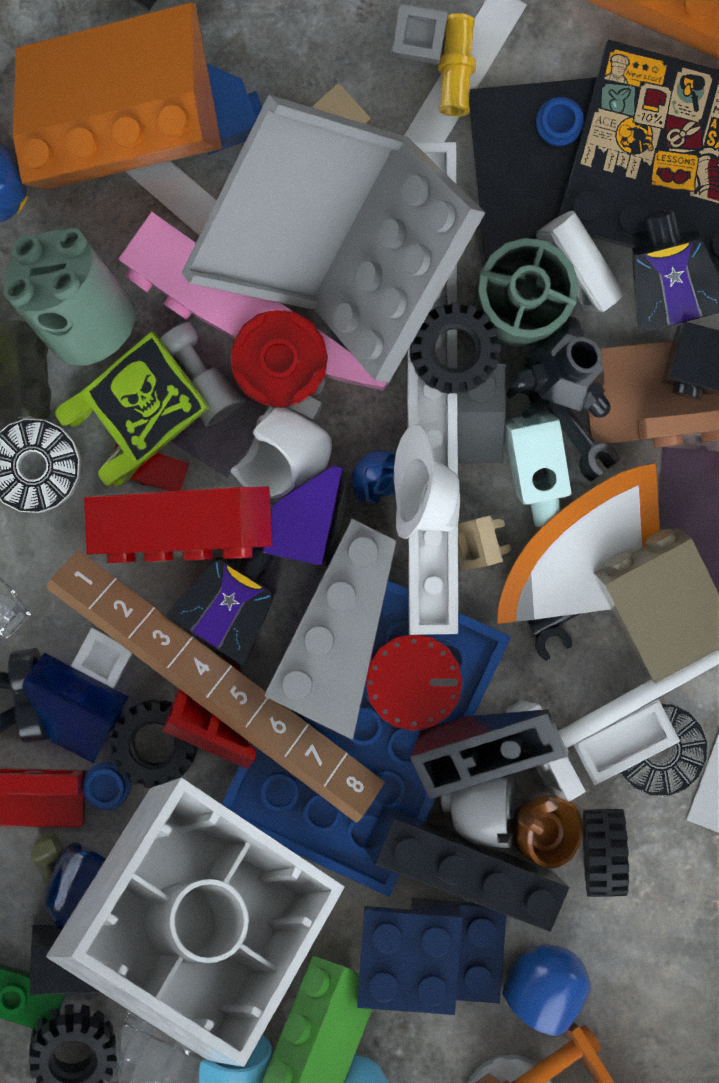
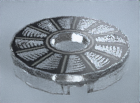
[619,701,708,797]

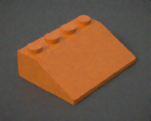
[13,2,222,190]

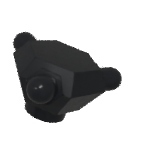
[510,316,611,418]

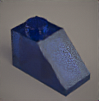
[22,652,129,764]

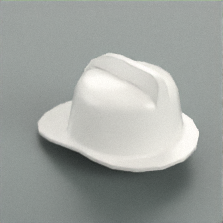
[394,424,460,539]

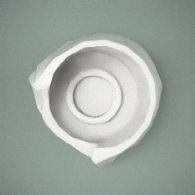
[230,406,332,498]

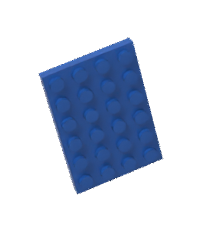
[222,579,511,897]

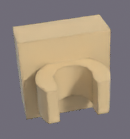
[458,515,512,572]

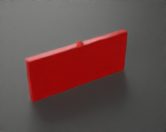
[114,443,190,491]

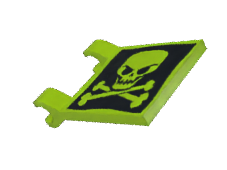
[55,332,210,487]

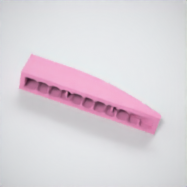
[119,212,389,391]

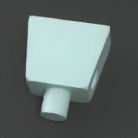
[504,410,571,527]

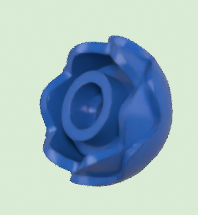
[352,450,396,505]

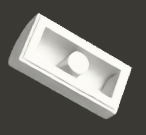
[536,211,625,312]

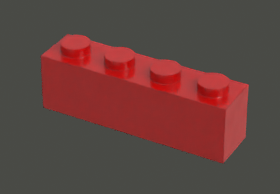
[84,486,272,563]

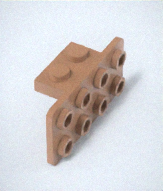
[587,341,719,448]

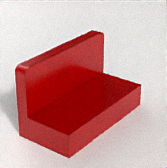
[0,768,85,828]

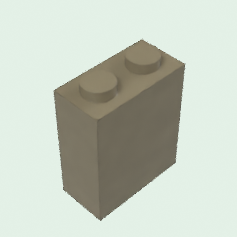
[594,528,719,683]

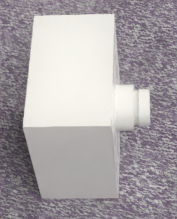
[46,778,344,1067]

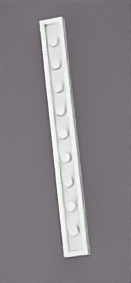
[407,142,458,635]

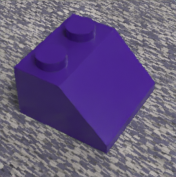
[263,466,343,565]

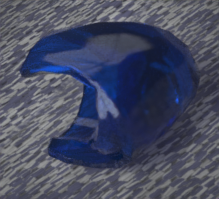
[44,842,106,930]

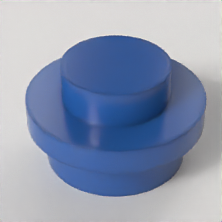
[536,97,584,146]
[83,762,131,810]

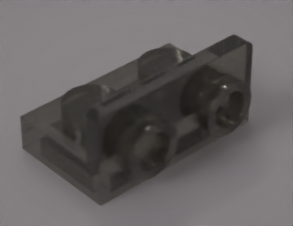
[0,320,51,421]

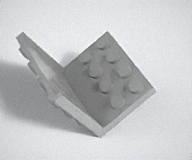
[181,95,486,383]

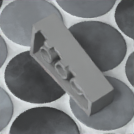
[264,519,396,740]

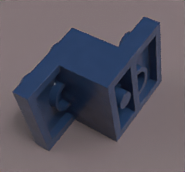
[357,898,507,1015]

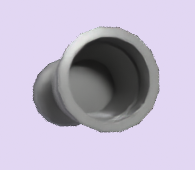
[160,322,245,427]

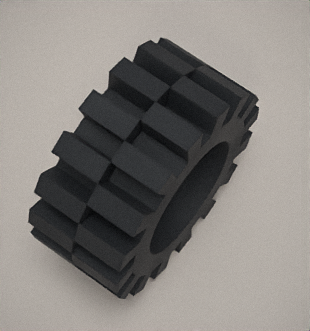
[409,303,501,394]
[29,1004,117,1083]

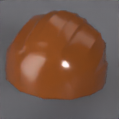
[513,795,583,868]

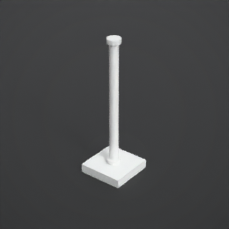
[504,649,719,801]

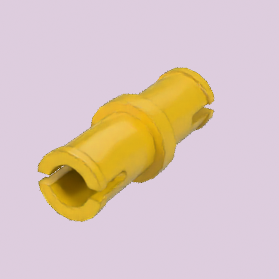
[438,13,476,117]

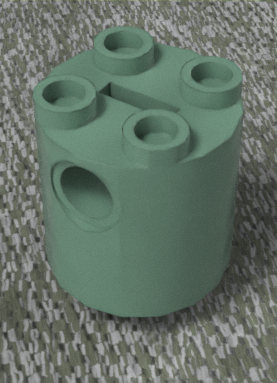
[4,228,136,366]
[473,238,579,348]

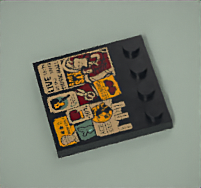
[558,39,719,272]

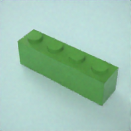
[262,956,372,1083]

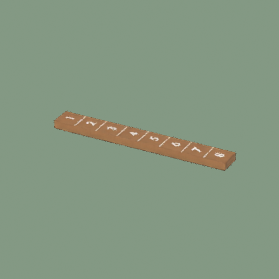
[46,549,385,823]

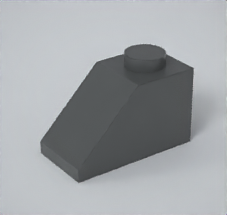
[457,363,506,463]

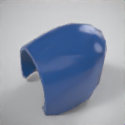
[502,944,591,1036]

